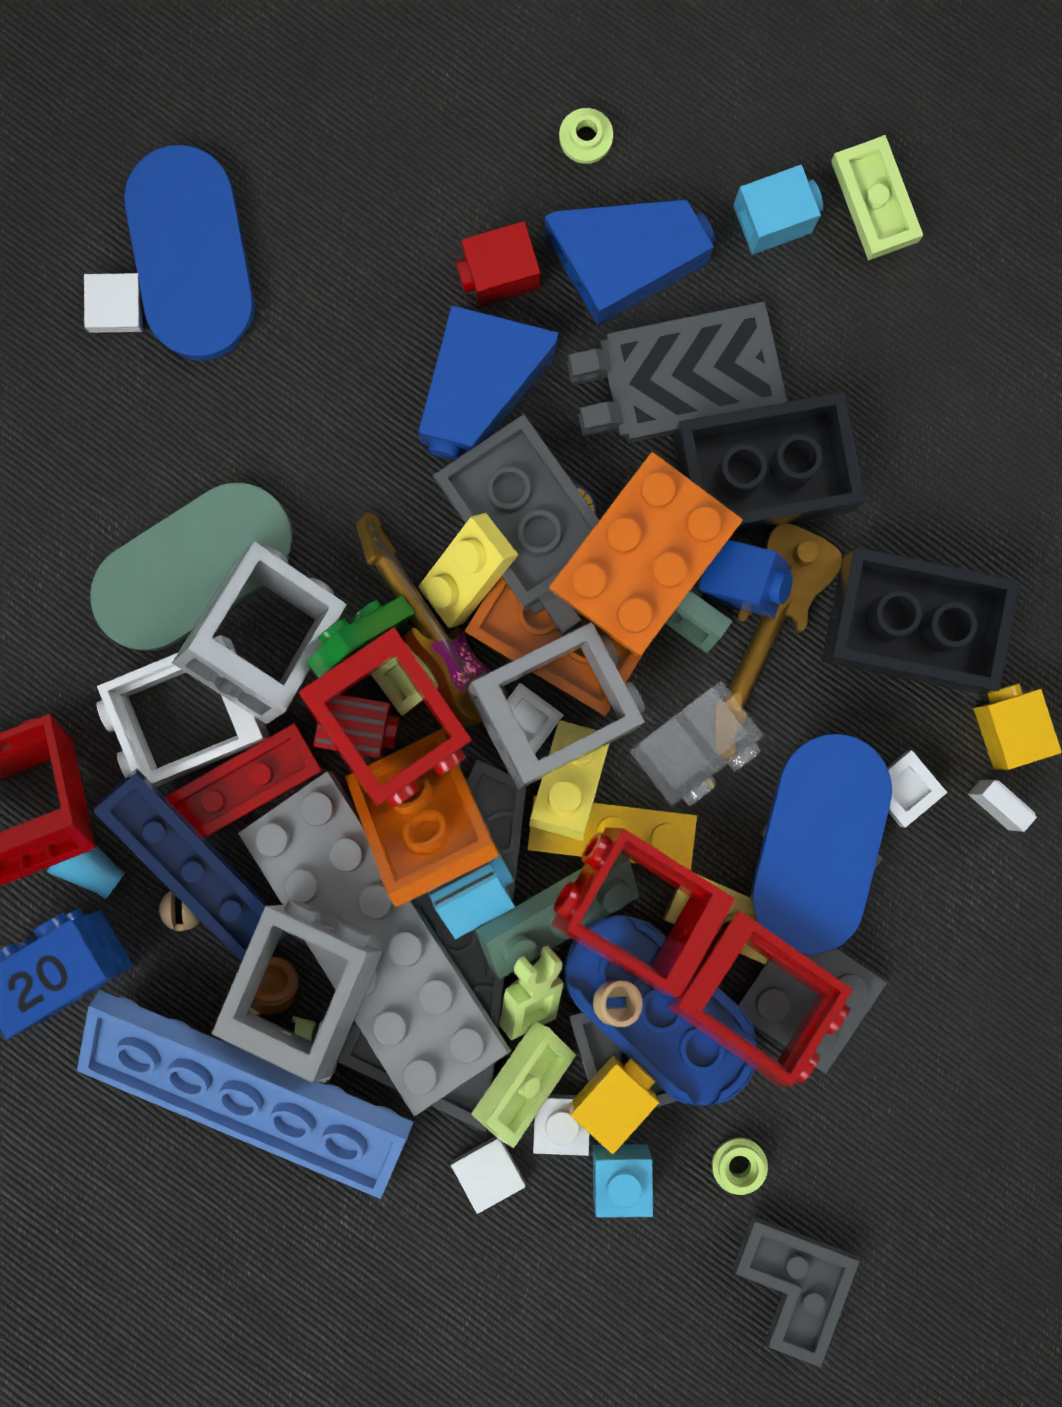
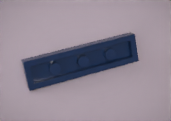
[93,768,288,962]

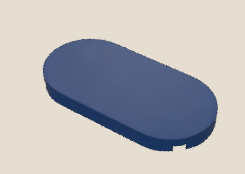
[124,145,255,361]
[751,734,892,955]
[564,915,757,1106]

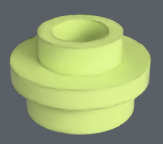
[559,108,613,164]
[712,1137,768,1195]

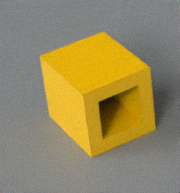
[973,683,1062,770]
[569,1054,659,1154]

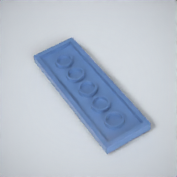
[77,990,413,1199]

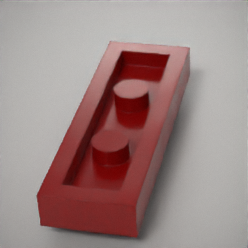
[165,723,324,839]

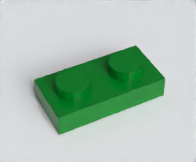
[306,596,416,678]

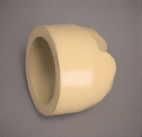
[159,890,201,932]
[593,980,643,1027]

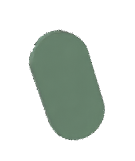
[90,483,293,651]

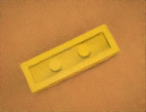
[528,795,697,870]

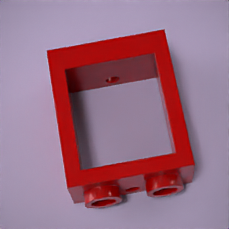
[299,628,472,809]
[0,714,96,886]
[550,827,735,999]
[667,910,853,1087]

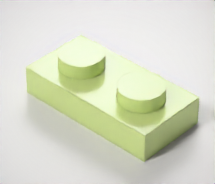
[831,135,923,260]
[471,1021,576,1148]

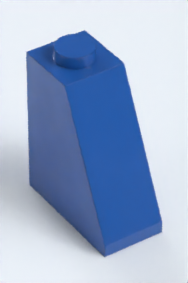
[544,200,715,326]
[418,306,558,460]

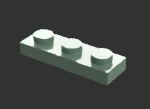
[476,853,639,980]

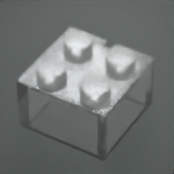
[629,680,764,806]

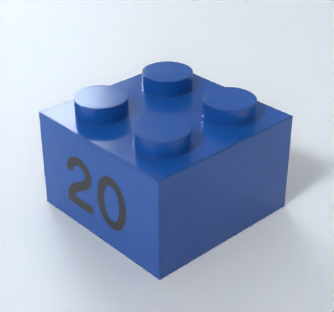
[0,908,134,1040]

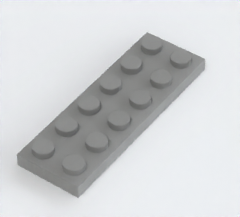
[238,771,511,1116]

